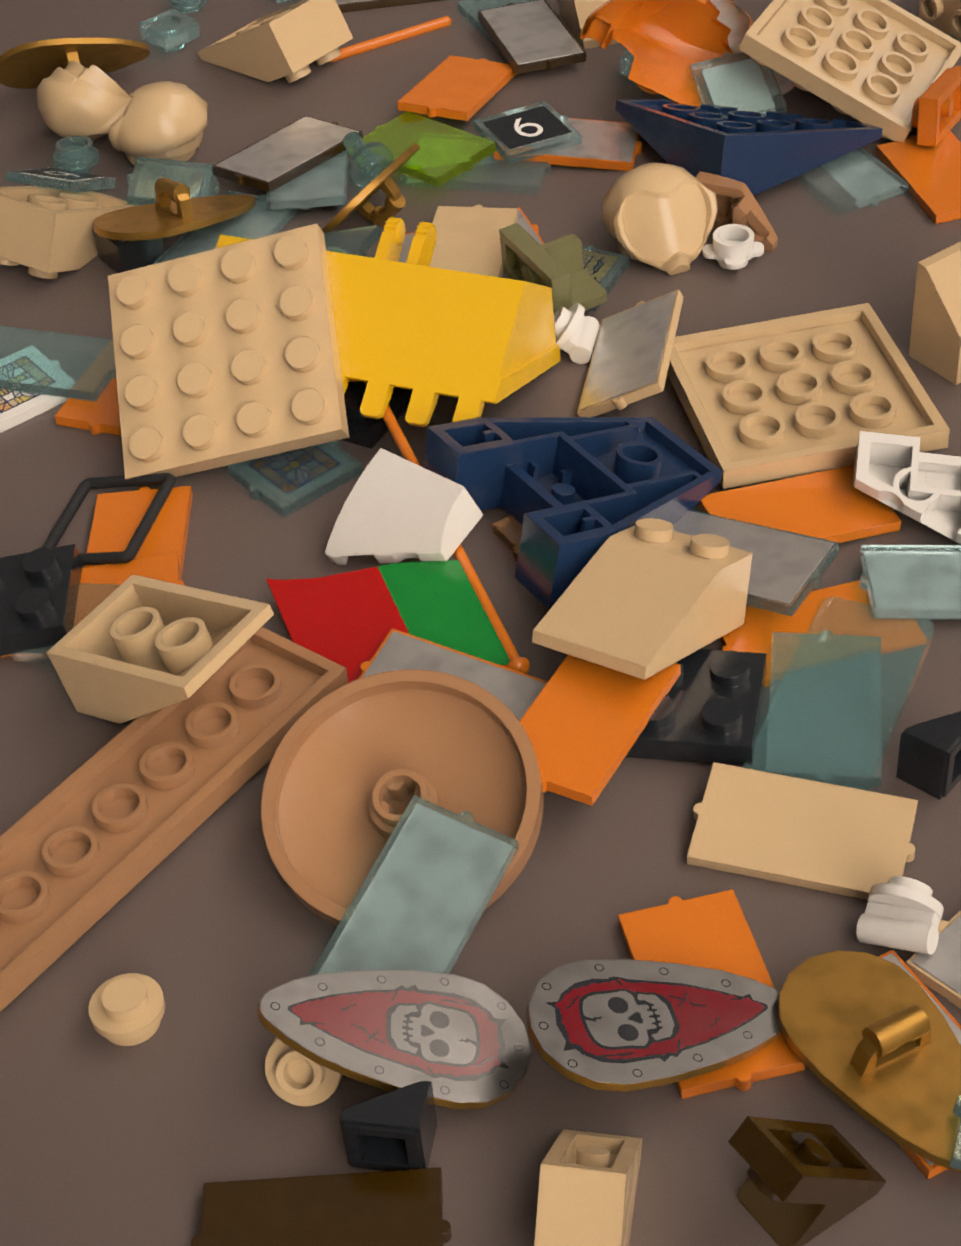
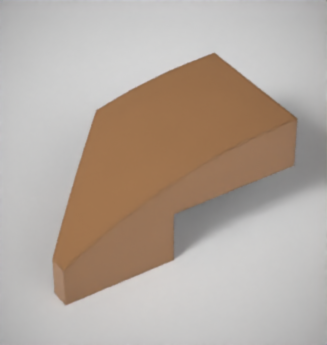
[695,171,778,252]

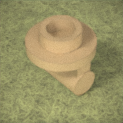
[265,1037,343,1107]

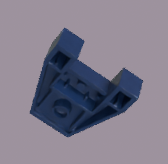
[423,417,723,609]

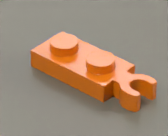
[911,65,961,147]

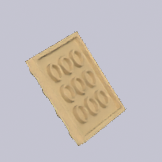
[738,0,961,142]
[108,223,349,487]
[667,303,950,489]

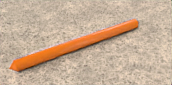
[329,16,453,62]

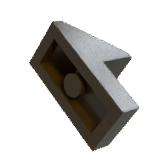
[728,1116,887,1246]

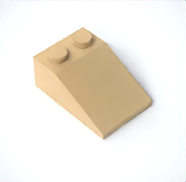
[197,0,353,83]
[0,184,140,279]
[532,518,753,680]
[47,574,274,724]

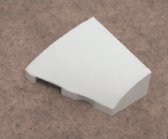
[853,431,961,544]
[325,448,483,565]

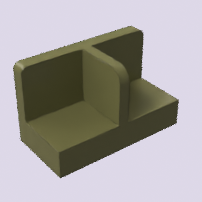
[499,223,607,314]

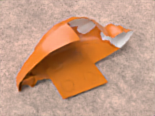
[580,0,794,108]

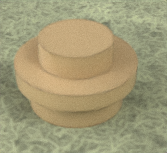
[89,973,165,1046]

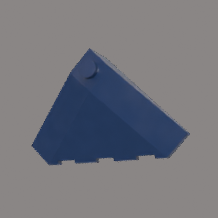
[615,99,883,194]

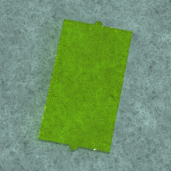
[351,112,497,187]

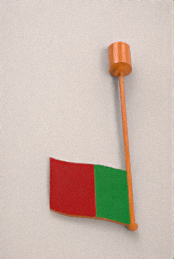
[266,379,530,683]

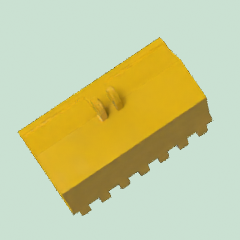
[215,217,561,427]

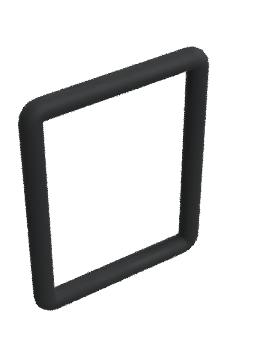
[41,473,176,565]

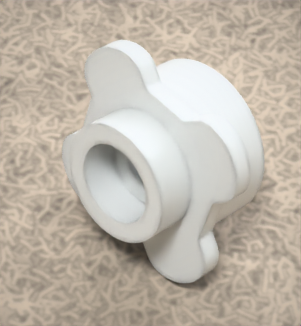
[702,224,764,270]

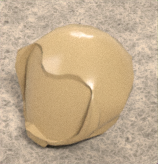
[36,60,133,144]
[108,81,207,175]
[602,163,718,275]

